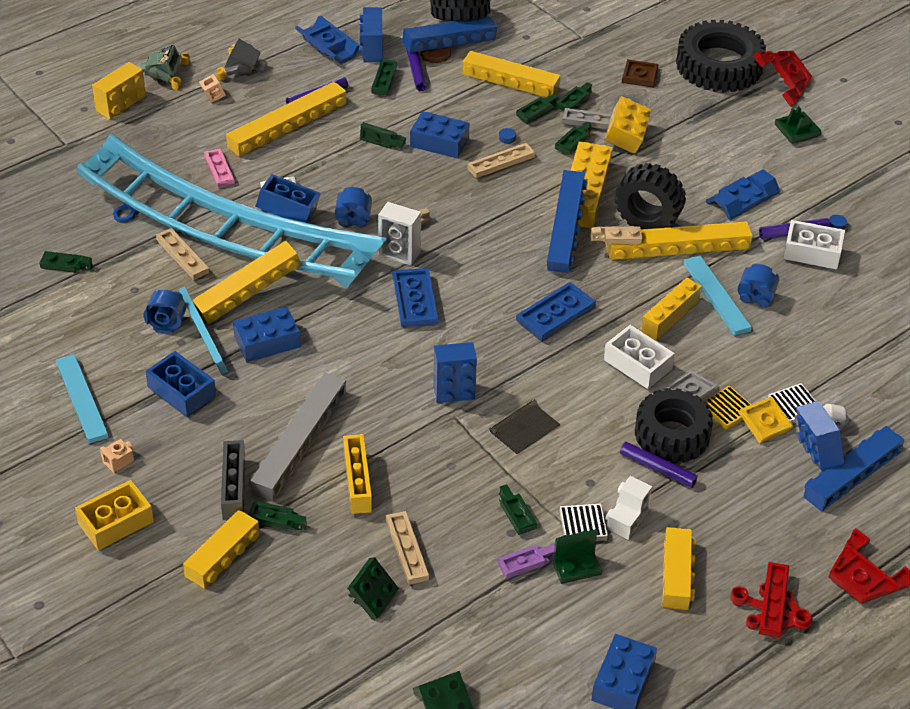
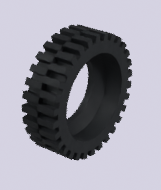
[676,20,766,93]

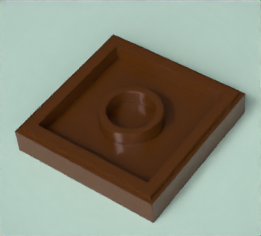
[622,59,659,88]

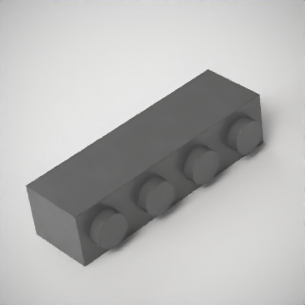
[221,440,245,520]

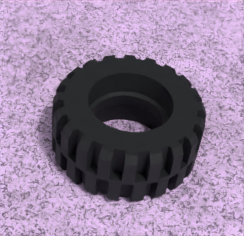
[430,0,490,21]
[614,163,686,230]
[635,388,713,463]

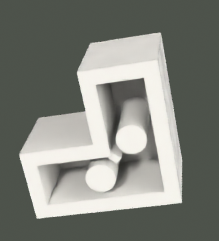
[606,476,652,540]

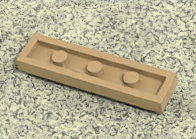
[467,143,535,178]
[156,228,209,280]
[386,511,429,585]

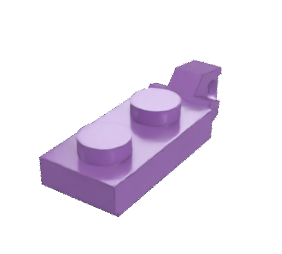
[497,544,555,579]

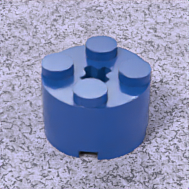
[335,187,372,228]
[738,264,779,307]
[143,290,186,334]

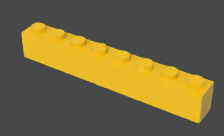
[226,82,347,157]
[606,222,752,260]

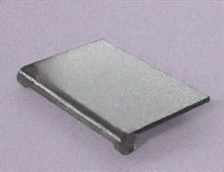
[489,399,560,454]

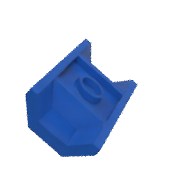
[295,15,360,64]
[706,169,780,220]

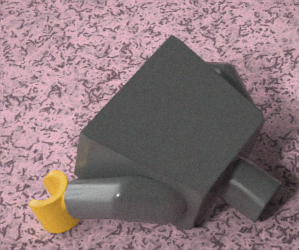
[216,39,266,81]

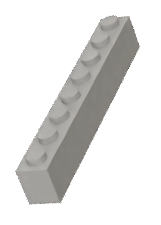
[249,373,346,502]

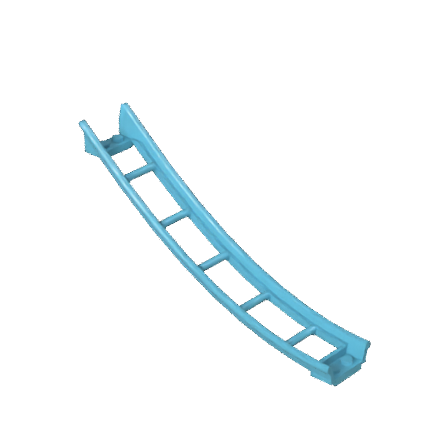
[76,133,386,288]

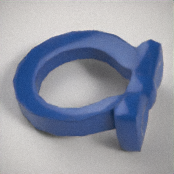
[113,202,139,223]

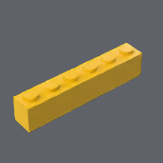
[462,51,561,98]
[192,241,302,325]

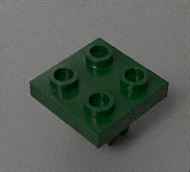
[775,106,822,144]
[347,557,399,620]

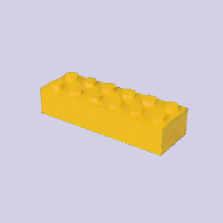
[571,142,613,228]

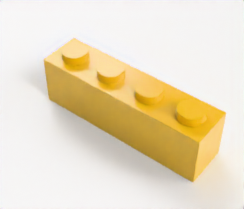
[641,277,702,341]
[343,434,372,514]
[183,510,259,589]
[662,527,695,610]

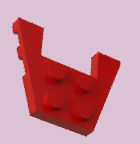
[753,51,812,107]
[829,528,910,604]

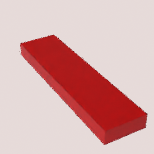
[758,562,790,638]

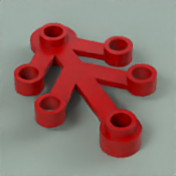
[730,583,813,631]

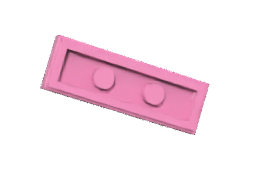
[204,149,235,188]

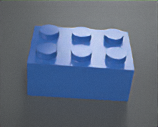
[360,7,383,62]
[410,111,470,159]
[256,174,321,223]
[233,306,301,363]
[433,342,477,403]
[145,351,216,417]
[794,401,844,470]
[591,634,657,709]

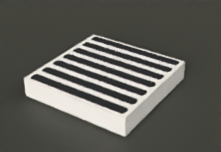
[768,383,815,424]
[560,504,607,541]

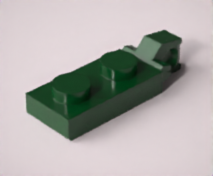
[556,82,592,111]
[516,94,558,123]
[360,122,406,149]
[555,122,591,155]
[39,251,93,273]
[499,484,537,535]
[248,501,307,531]

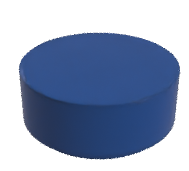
[499,128,516,143]
[829,215,847,230]

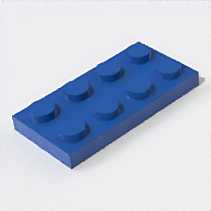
[392,268,438,327]
[516,282,596,341]

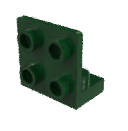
[553,529,602,584]
[412,671,473,709]

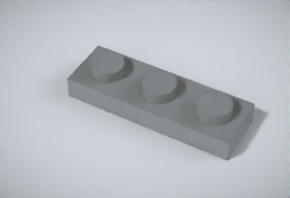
[562,108,612,130]

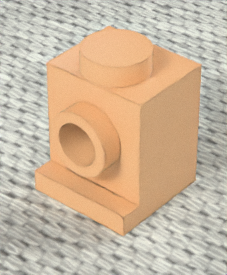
[199,74,226,103]
[100,439,134,473]

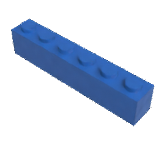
[402,16,498,53]
[547,170,588,273]
[803,426,905,512]

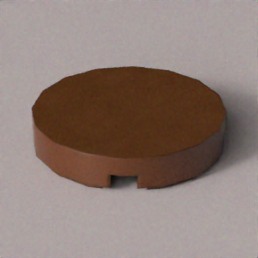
[419,47,451,63]

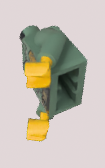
[140,44,190,90]

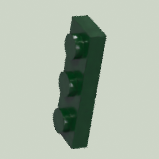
[371,59,397,96]

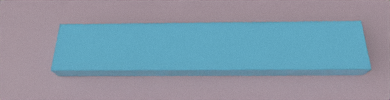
[683,256,751,336]
[179,286,228,375]
[56,354,108,444]

